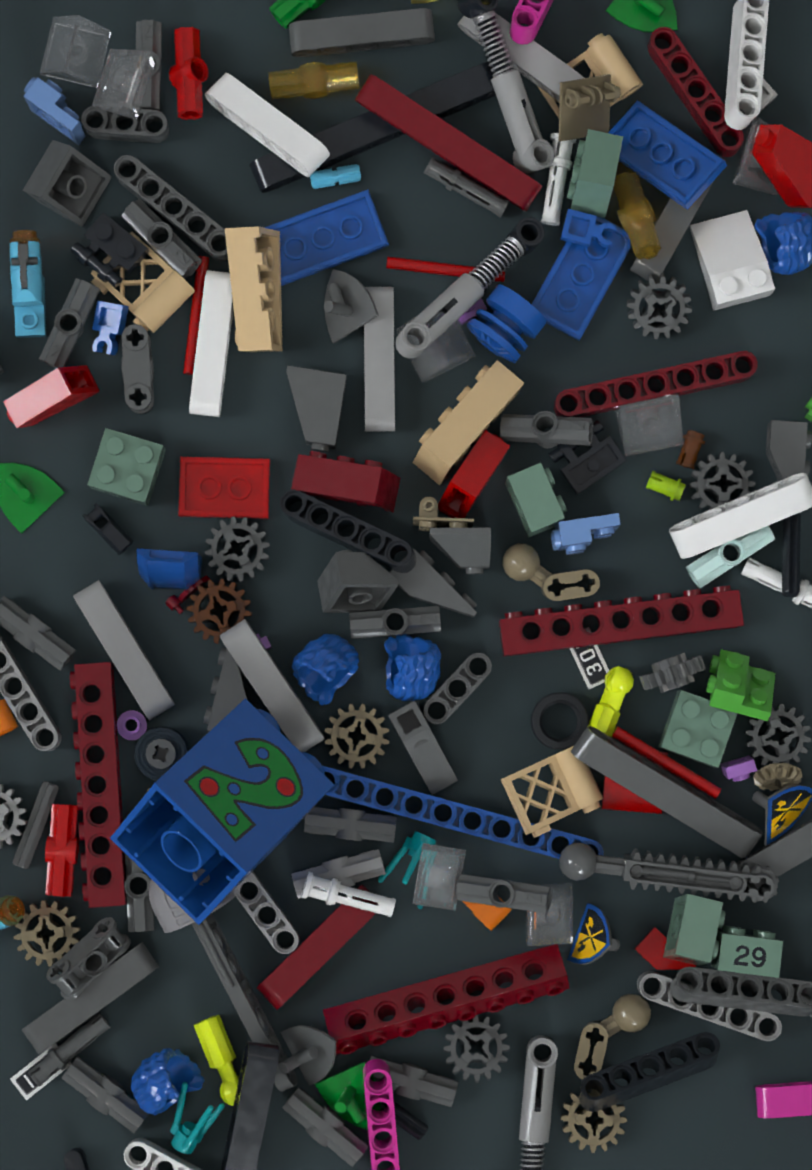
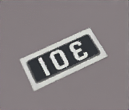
[570,627,609,689]
[10,1043,71,1101]

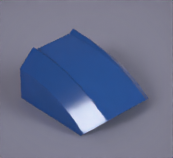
[137,548,202,590]

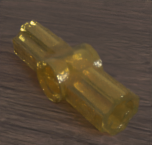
[268,61,360,99]
[614,172,661,259]

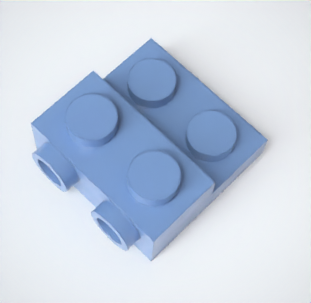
[23,77,86,145]
[551,513,621,555]

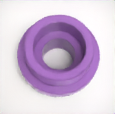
[117,710,147,740]

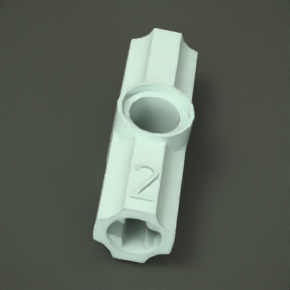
[685,526,775,589]

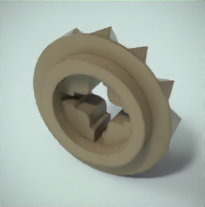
[753,763,802,791]

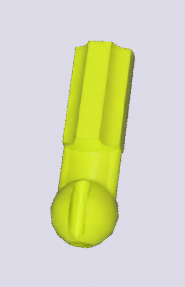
[589,666,634,737]
[193,1014,239,1106]

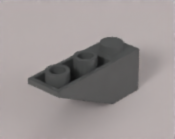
[766,420,812,514]
[390,549,477,618]
[203,647,249,731]
[388,701,458,795]

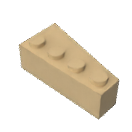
[225,226,283,352]
[412,360,524,485]

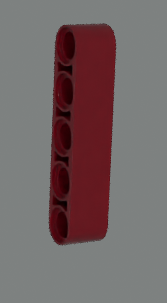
[648,27,744,157]
[256,884,377,1010]

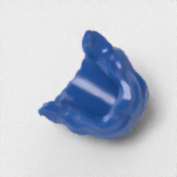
[754,212,812,275]
[292,634,360,705]
[384,635,441,701]
[131,1048,205,1115]

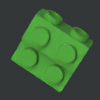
[706,649,776,721]

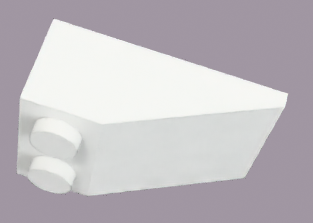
[690,210,775,311]

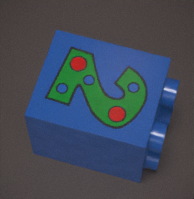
[110,698,334,925]

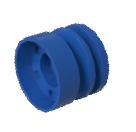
[467,284,547,363]

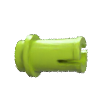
[646,471,686,501]

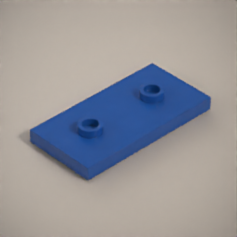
[608,100,727,210]
[264,189,389,286]
[532,217,637,341]

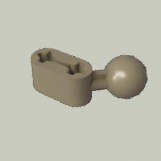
[502,543,600,601]
[574,994,651,1079]

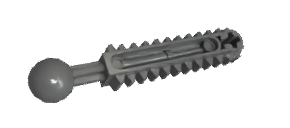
[559,842,779,903]

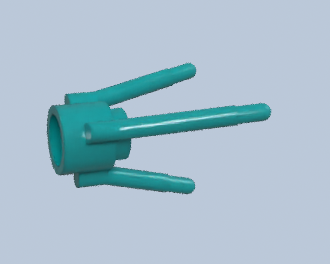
[378,831,438,909]
[170,1082,225,1154]

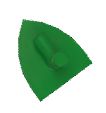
[606,0,677,33]
[0,463,65,534]
[315,1062,382,1130]

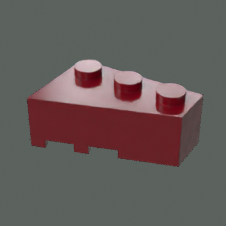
[291,451,401,513]

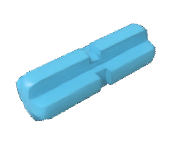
[310,164,361,189]

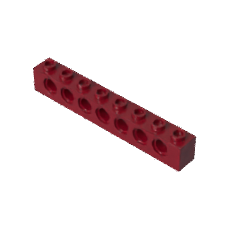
[499,585,744,657]
[70,662,127,908]
[323,944,570,1055]

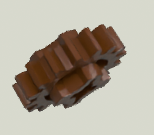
[186,579,252,644]

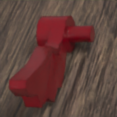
[165,575,210,614]

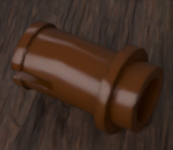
[676,430,706,470]

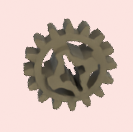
[325,704,389,769]
[14,900,81,967]
[560,1087,627,1153]

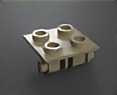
[558,74,621,142]
[413,497,474,531]

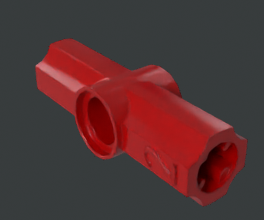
[169,27,209,120]
[45,804,79,897]

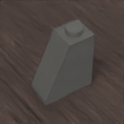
[286,366,347,453]

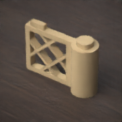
[537,33,643,119]
[91,231,195,334]
[500,746,604,838]

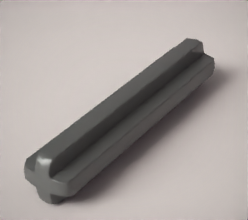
[12,781,59,869]

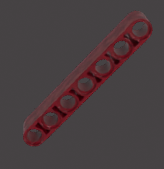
[354,74,543,212]
[554,351,758,418]

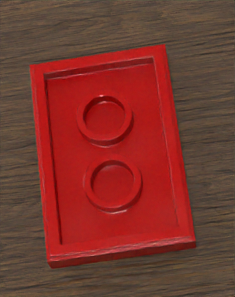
[178,457,270,519]

